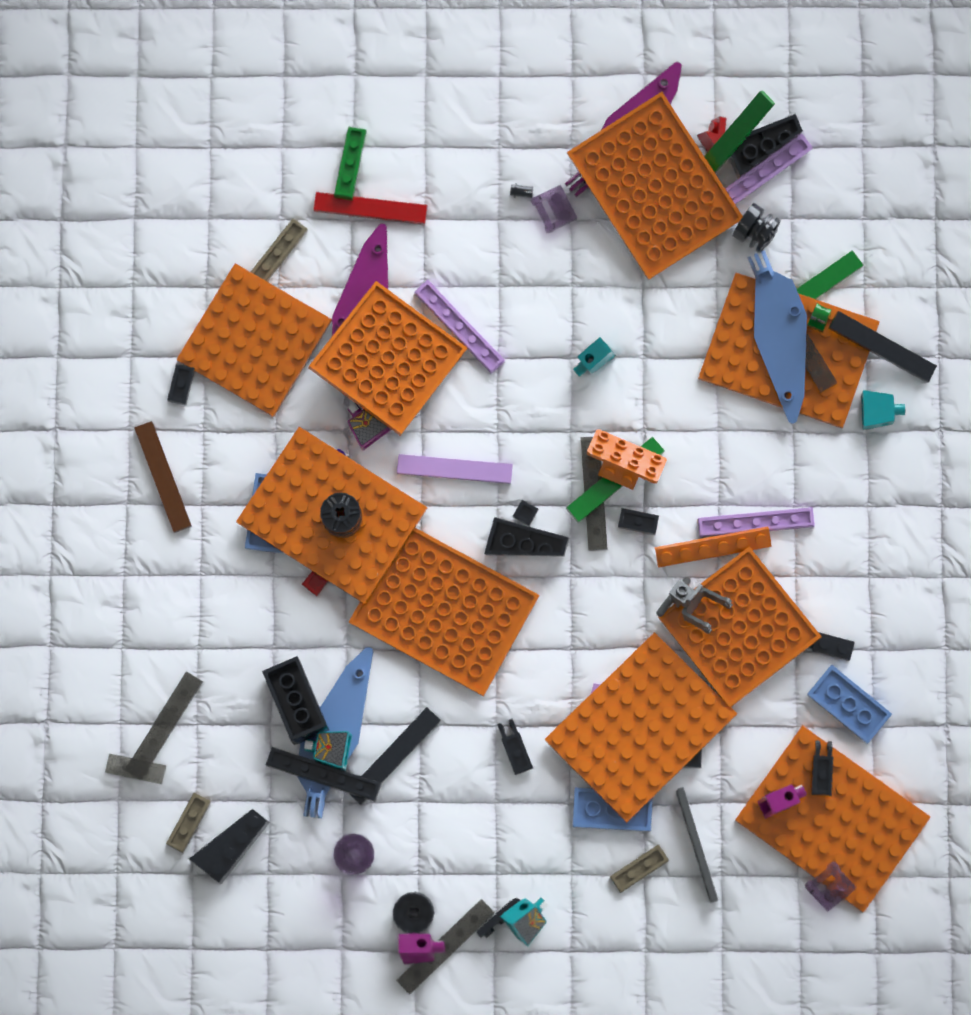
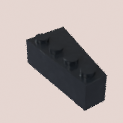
[729,114,803,179]
[484,517,570,557]
[189,809,270,884]

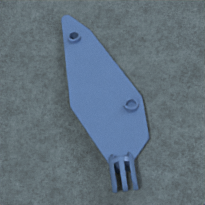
[747,250,807,424]
[297,647,373,819]

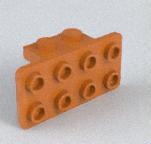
[586,429,667,490]

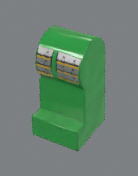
[807,303,832,333]

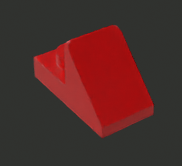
[697,116,727,152]

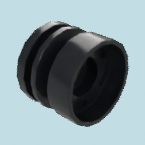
[732,203,781,253]
[320,493,363,538]
[392,892,435,934]

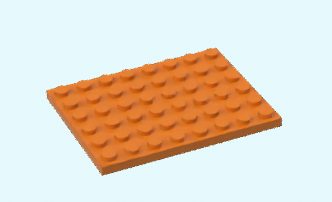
[566,92,743,280]
[698,272,880,429]
[236,427,428,604]
[349,528,540,697]
[544,632,737,823]
[735,725,931,913]

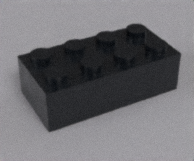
[262,656,329,746]

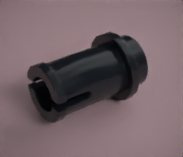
[510,183,534,198]

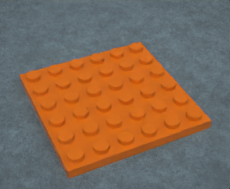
[176,263,332,417]
[308,281,467,436]
[658,546,822,708]

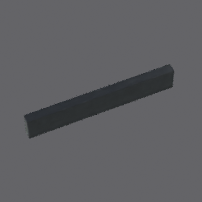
[828,311,937,383]
[349,707,441,805]
[265,747,382,802]

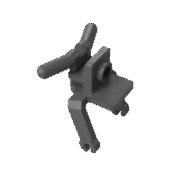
[656,577,733,634]

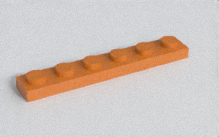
[654,526,772,568]

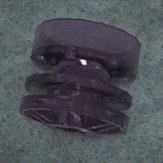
[333,833,375,875]

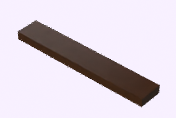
[134,421,192,533]

